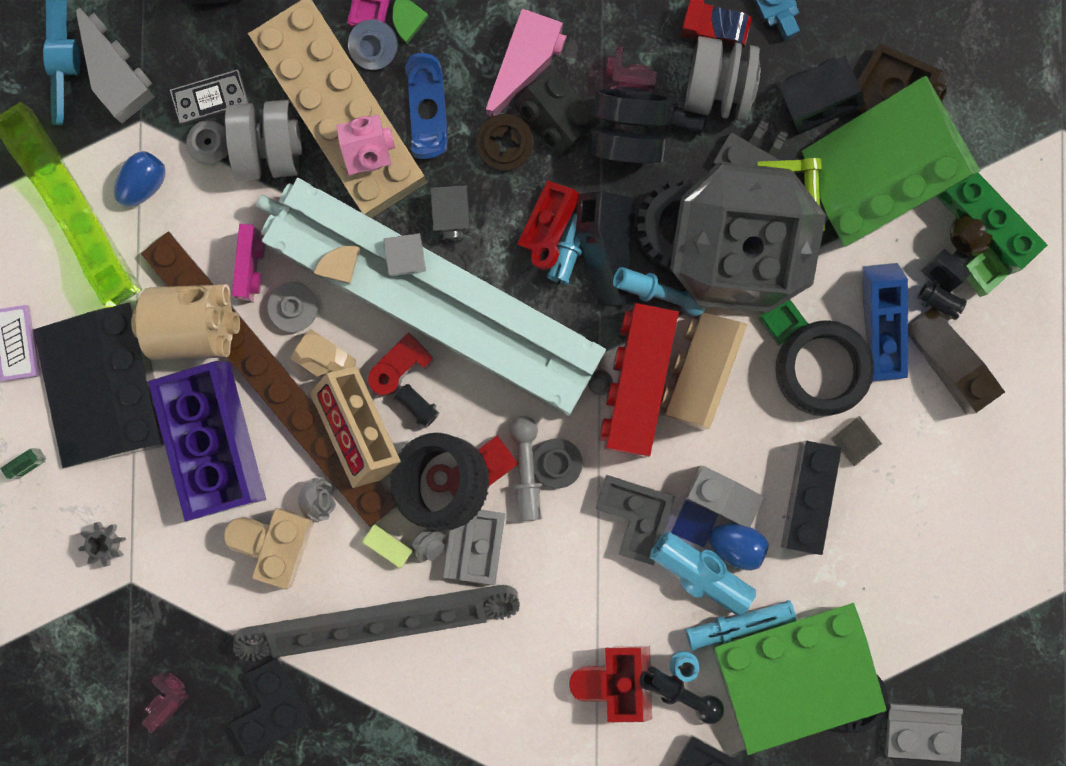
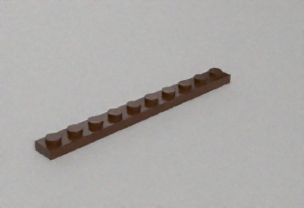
[141,231,396,527]

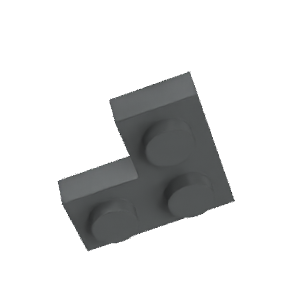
[595,475,675,566]

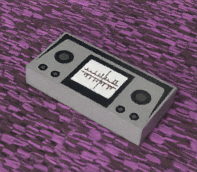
[170,69,249,126]

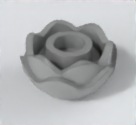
[186,120,228,165]
[298,477,336,523]

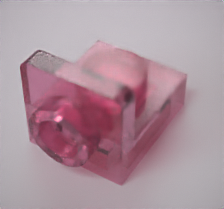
[605,46,657,93]
[142,673,189,733]

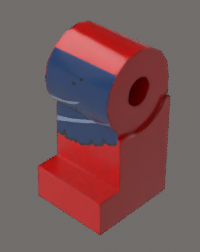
[680,0,752,48]
[368,332,436,396]

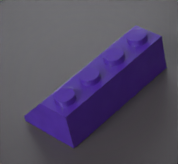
[148,361,266,522]

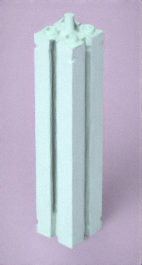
[256,178,606,416]

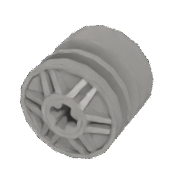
[684,36,761,122]

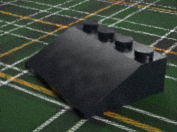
[33,303,165,469]

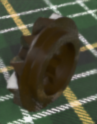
[477,114,534,171]

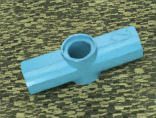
[650,532,756,616]

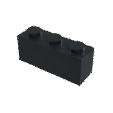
[781,441,842,555]

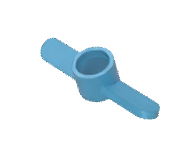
[43,0,81,125]

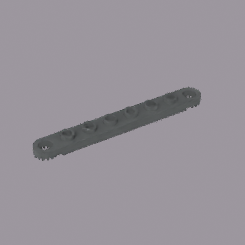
[233,585,520,661]

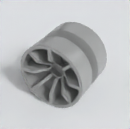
[225,100,302,181]

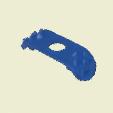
[405,53,448,159]

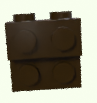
[852,43,948,115]

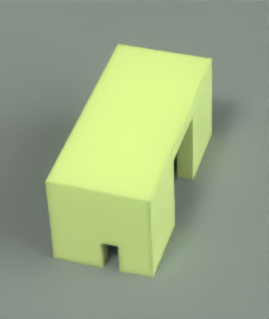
[362,524,414,569]

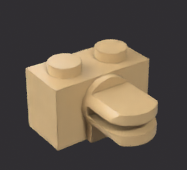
[224,508,314,590]

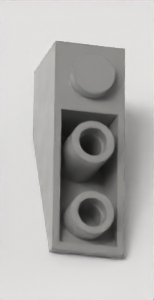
[76,8,155,123]

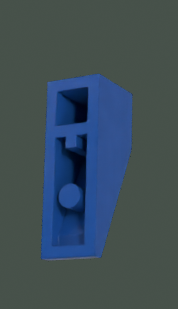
[862,263,908,381]

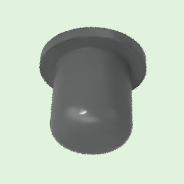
[588,370,613,395]

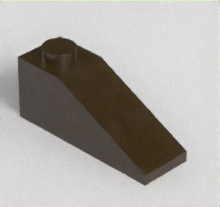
[908,308,1005,415]

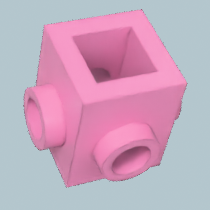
[336,115,395,175]

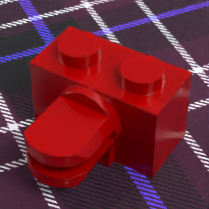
[569,646,652,722]

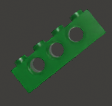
[936,173,1048,275]

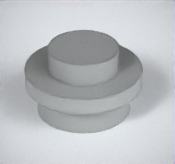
[412,528,446,562]

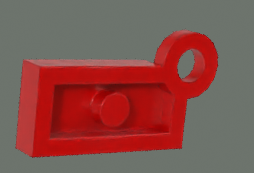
[517,180,580,270]
[426,435,519,496]

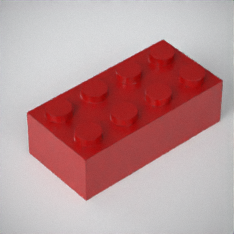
[599,303,679,458]

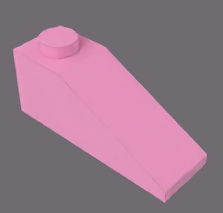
[486,9,567,117]

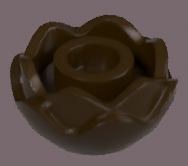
[950,214,992,256]

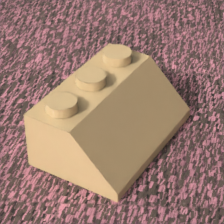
[660,313,748,430]

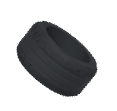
[775,320,874,416]
[390,432,490,531]

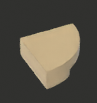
[314,246,360,284]

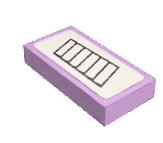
[0,305,39,382]

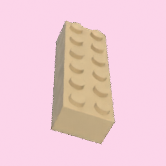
[248,0,427,218]

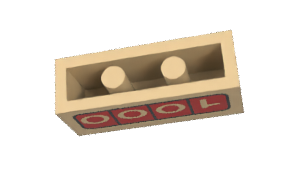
[310,366,401,488]

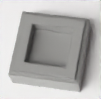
[383,233,426,277]

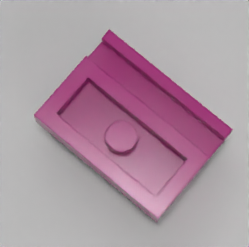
[232,224,265,302]

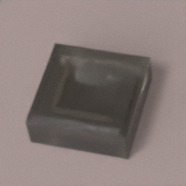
[830,416,882,467]

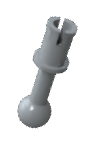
[509,416,542,521]

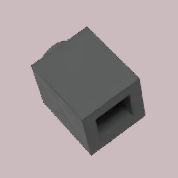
[431,185,471,241]

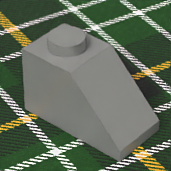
[684,466,764,527]

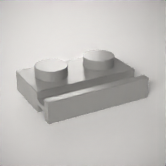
[443,510,506,585]
[885,703,963,762]

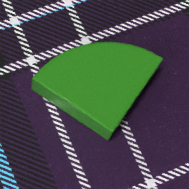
[393,0,429,44]

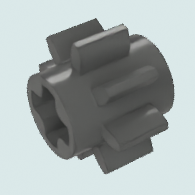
[78,522,126,567]

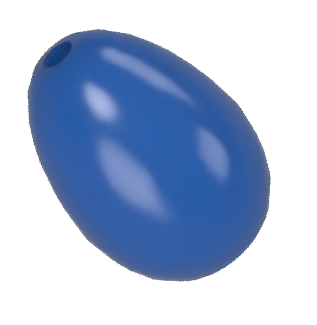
[114,151,166,207]
[709,524,769,571]

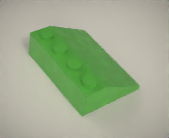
[802,76,981,247]
[713,603,887,755]

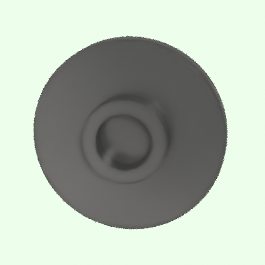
[533,438,583,488]

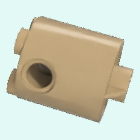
[131,284,240,360]

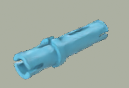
[685,600,796,651]

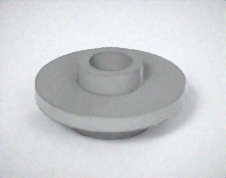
[267,282,318,332]

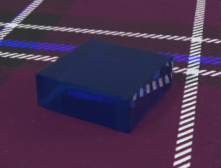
[671,500,718,548]

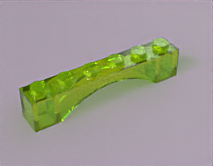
[0,102,143,307]

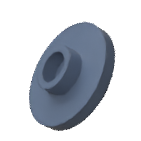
[348,19,398,70]

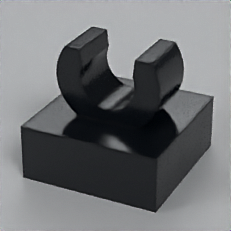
[921,249,971,292]

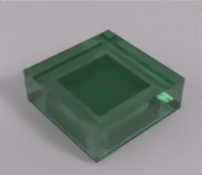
[0,448,47,479]

